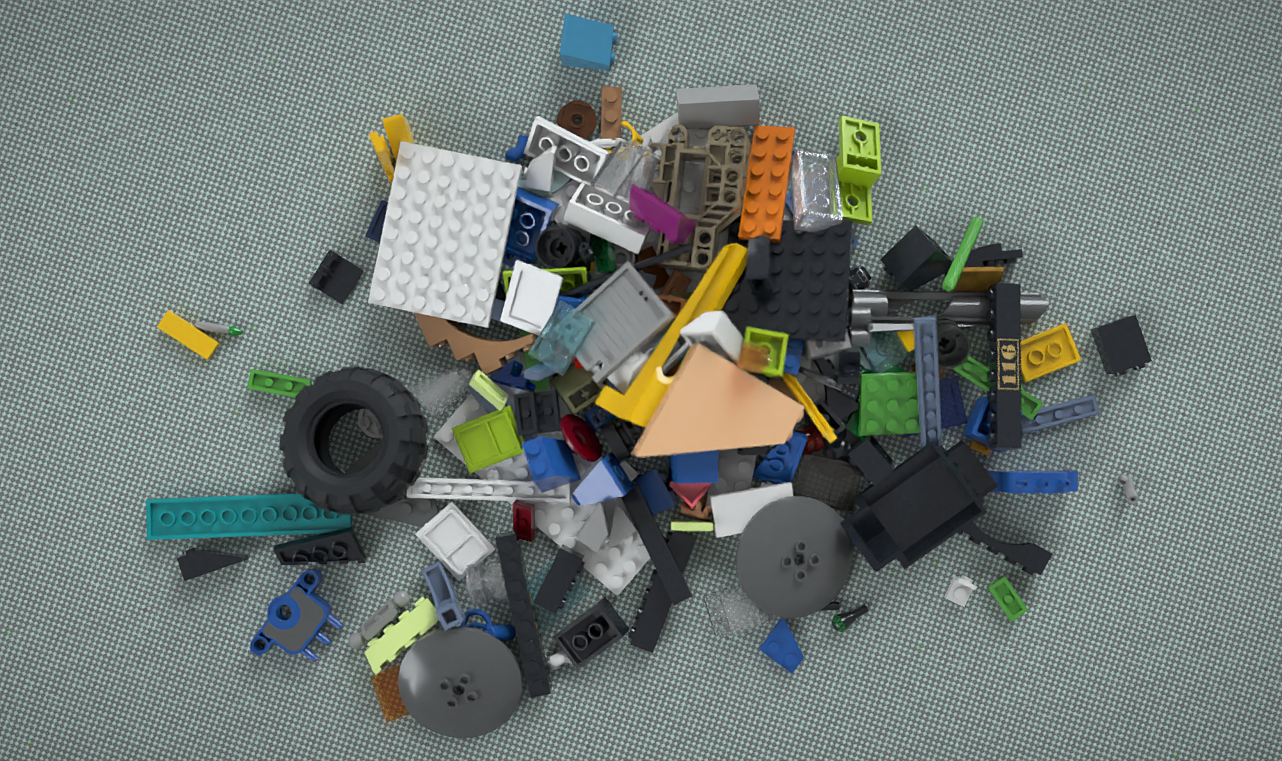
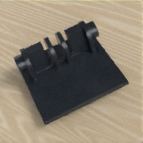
[308,250,364,305]

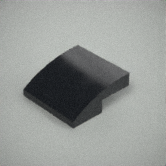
[513,389,561,436]

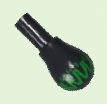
[831,604,869,632]

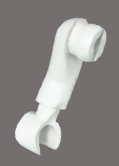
[590,138,627,149]

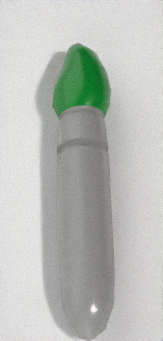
[194,322,243,336]

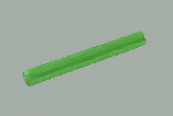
[942,216,984,292]

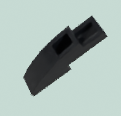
[942,243,1023,278]

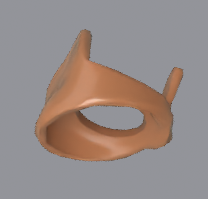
[680,495,712,521]

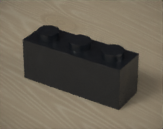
[533,545,585,613]

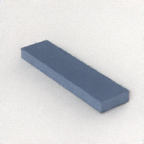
[1021,394,1100,434]

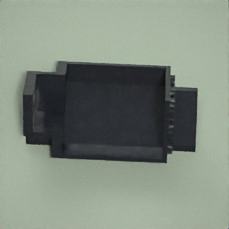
[840,440,998,572]

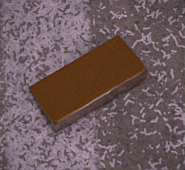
[635,246,669,291]

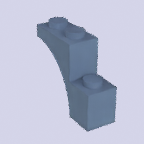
[421,561,466,630]

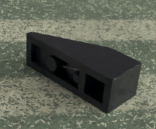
[177,548,249,581]

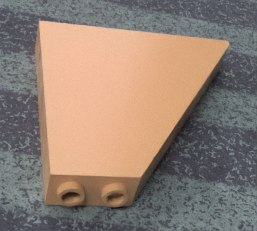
[632,343,804,457]

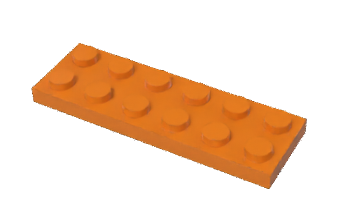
[738,125,795,242]

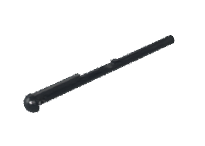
[559,243,693,299]

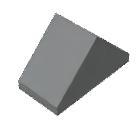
[609,504,637,547]

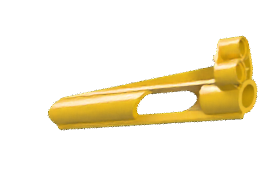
[595,243,748,427]

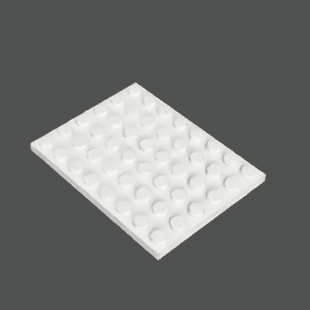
[368,141,522,328]

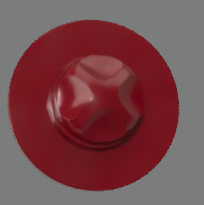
[560,414,602,462]

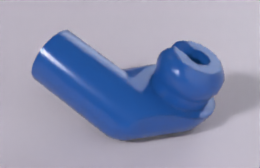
[505,135,528,162]

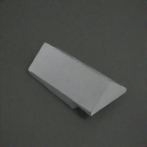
[676,84,760,130]

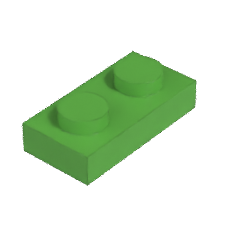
[987,576,1028,622]

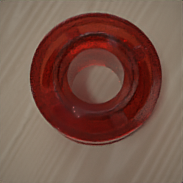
[795,424,823,456]

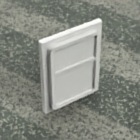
[500,260,563,338]
[415,501,496,581]

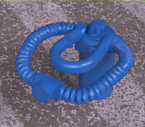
[459,609,516,641]

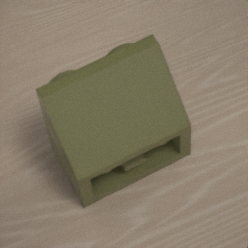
[549,364,604,414]

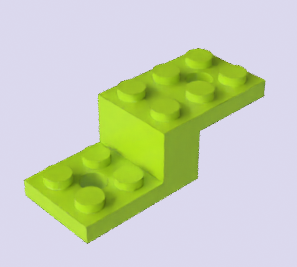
[830,116,882,226]

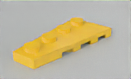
[368,131,395,185]

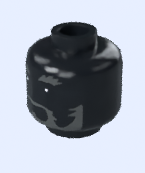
[849,265,871,294]

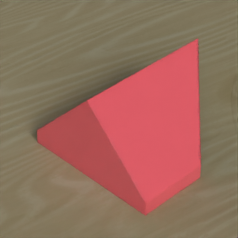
[669,481,711,508]

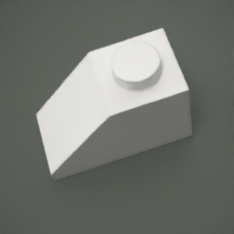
[523,145,557,191]

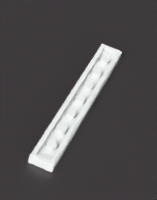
[407,477,571,503]

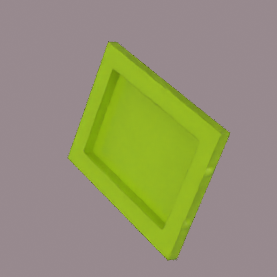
[451,405,525,473]

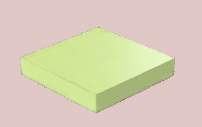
[670,519,713,531]

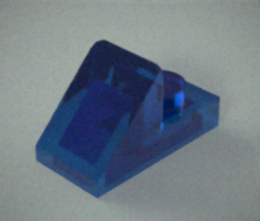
[490,360,536,392]

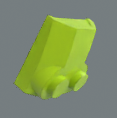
[740,327,788,377]

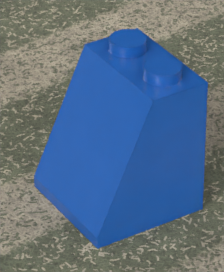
[521,436,581,493]
[668,450,718,484]

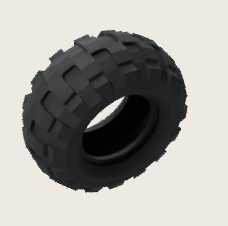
[279,366,429,515]

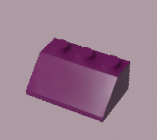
[629,184,697,244]

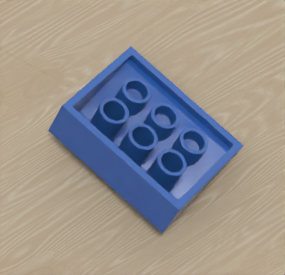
[505,186,559,264]

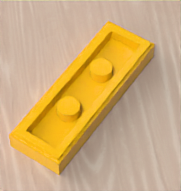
[157,310,221,360]

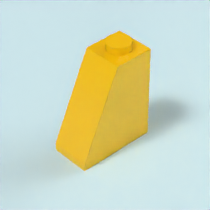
[382,114,415,162]

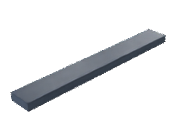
[913,316,942,449]

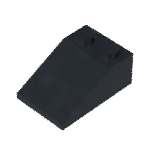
[553,597,630,670]

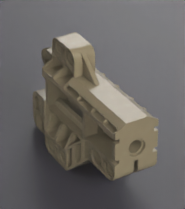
[644,125,751,273]

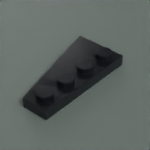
[273,527,366,565]

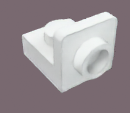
[944,575,977,607]

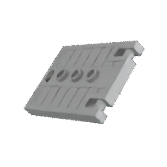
[554,262,675,384]

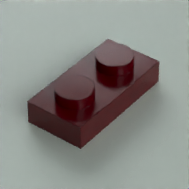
[513,500,535,542]

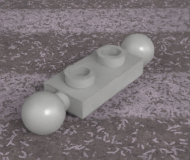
[348,591,410,649]

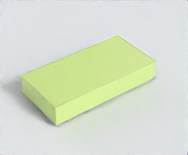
[469,369,509,411]

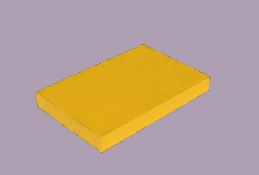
[1021,323,1081,383]

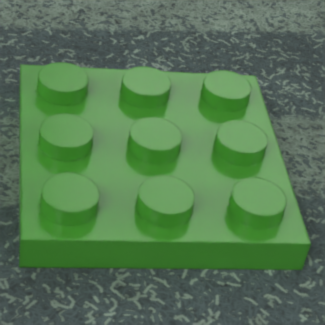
[858,372,920,436]

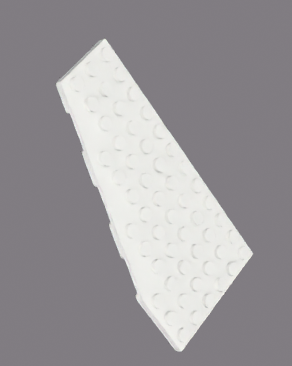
[434,351,650,596]

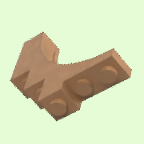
[414,312,539,376]

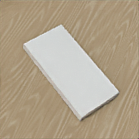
[710,482,793,537]

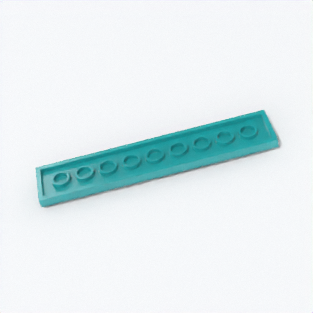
[146,493,352,540]

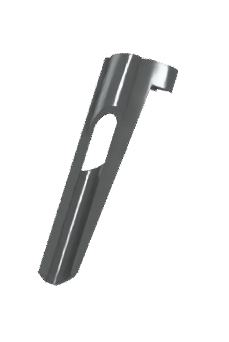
[846,290,1049,347]

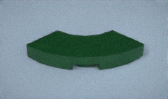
[589,233,616,273]

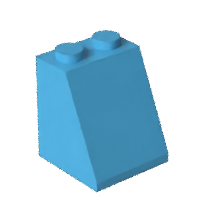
[560,14,618,71]

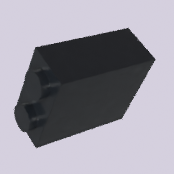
[1090,315,1152,377]

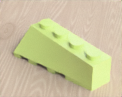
[364,596,439,674]

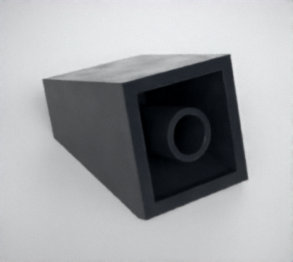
[880,225,953,292]

